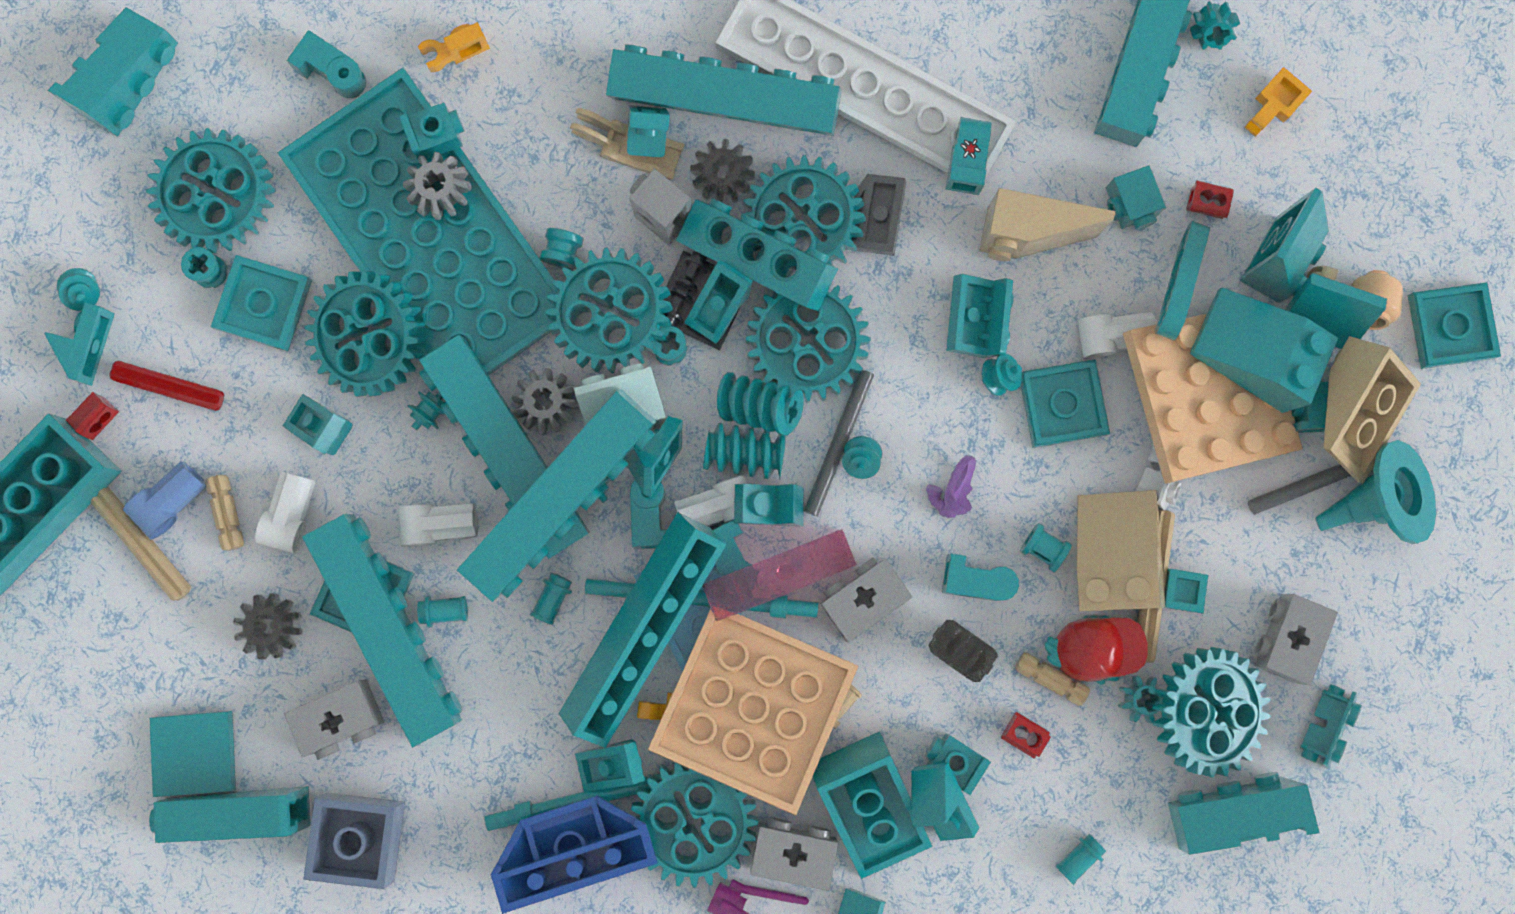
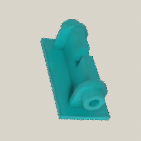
[1300,684,1362,769]

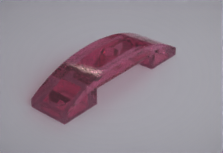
[702,529,857,621]

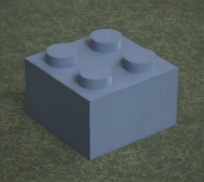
[303,793,405,889]

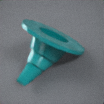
[1315,440,1437,545]

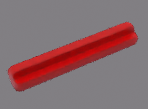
[109,361,225,411]

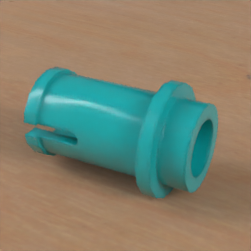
[530,572,572,625]
[417,596,468,628]
[1056,834,1107,885]

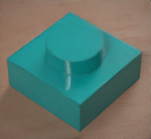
[1164,569,1209,614]

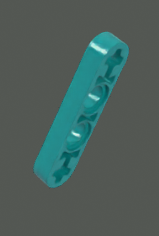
[1155,221,1210,341]

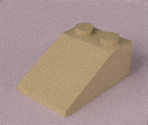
[979,188,1115,261]
[1324,336,1421,484]
[1077,490,1165,612]

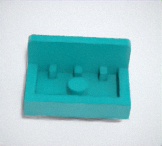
[946,274,1014,358]

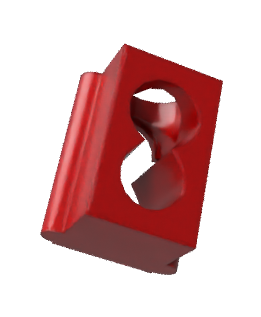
[1186,180,1234,219]
[66,392,119,440]
[1001,711,1051,759]

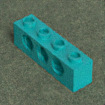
[676,198,838,311]

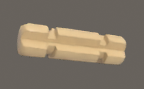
[205,475,244,551]
[1015,653,1090,706]

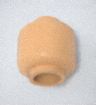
[1351,270,1403,330]

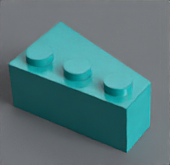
[47,7,178,137]
[1168,772,1320,855]

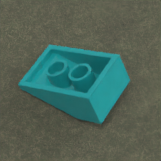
[1240,187,1329,303]
[1190,287,1338,413]
[813,731,933,879]

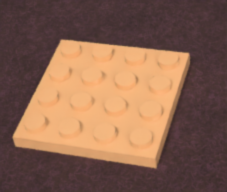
[1123,314,1303,484]
[648,603,858,816]

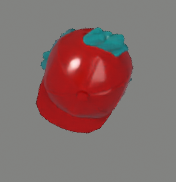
[1044,615,1148,685]

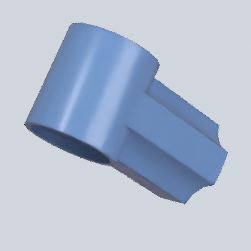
[123,461,206,540]

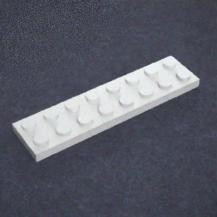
[715,0,1017,179]

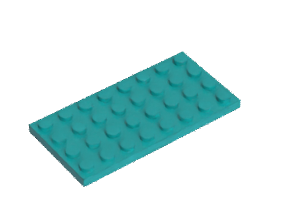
[277,67,559,376]

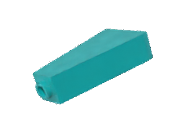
[149,786,311,843]

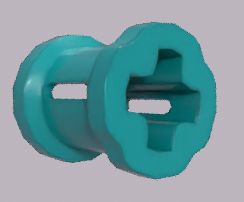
[181,247,227,288]
[652,326,687,366]
[1020,523,1072,572]

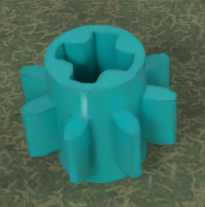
[1190,1,1240,50]
[1118,675,1163,724]

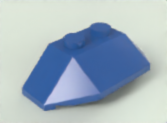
[490,795,658,914]

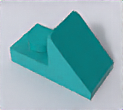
[627,105,670,157]
[684,260,753,344]
[44,302,115,386]
[282,394,353,455]
[624,416,683,497]
[734,483,804,527]
[575,739,645,791]
[911,762,979,841]

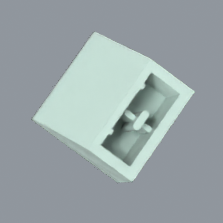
[574,364,667,426]

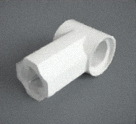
[1078,312,1158,359]
[255,472,316,554]
[674,476,748,527]
[398,503,478,547]

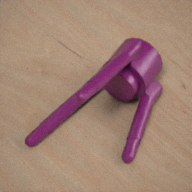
[707,879,809,914]

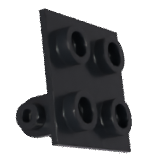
[663,250,741,351]

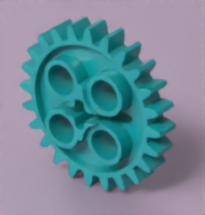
[146,128,276,253]
[741,155,866,277]
[545,247,673,374]
[304,271,426,397]
[746,285,871,403]
[1153,647,1271,778]
[631,763,758,888]

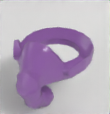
[926,455,976,518]

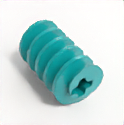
[716,372,804,435]
[703,423,786,480]

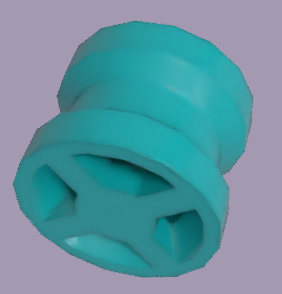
[539,228,584,269]

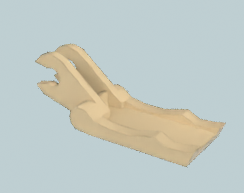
[570,108,685,180]

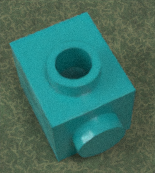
[1105,165,1166,230]

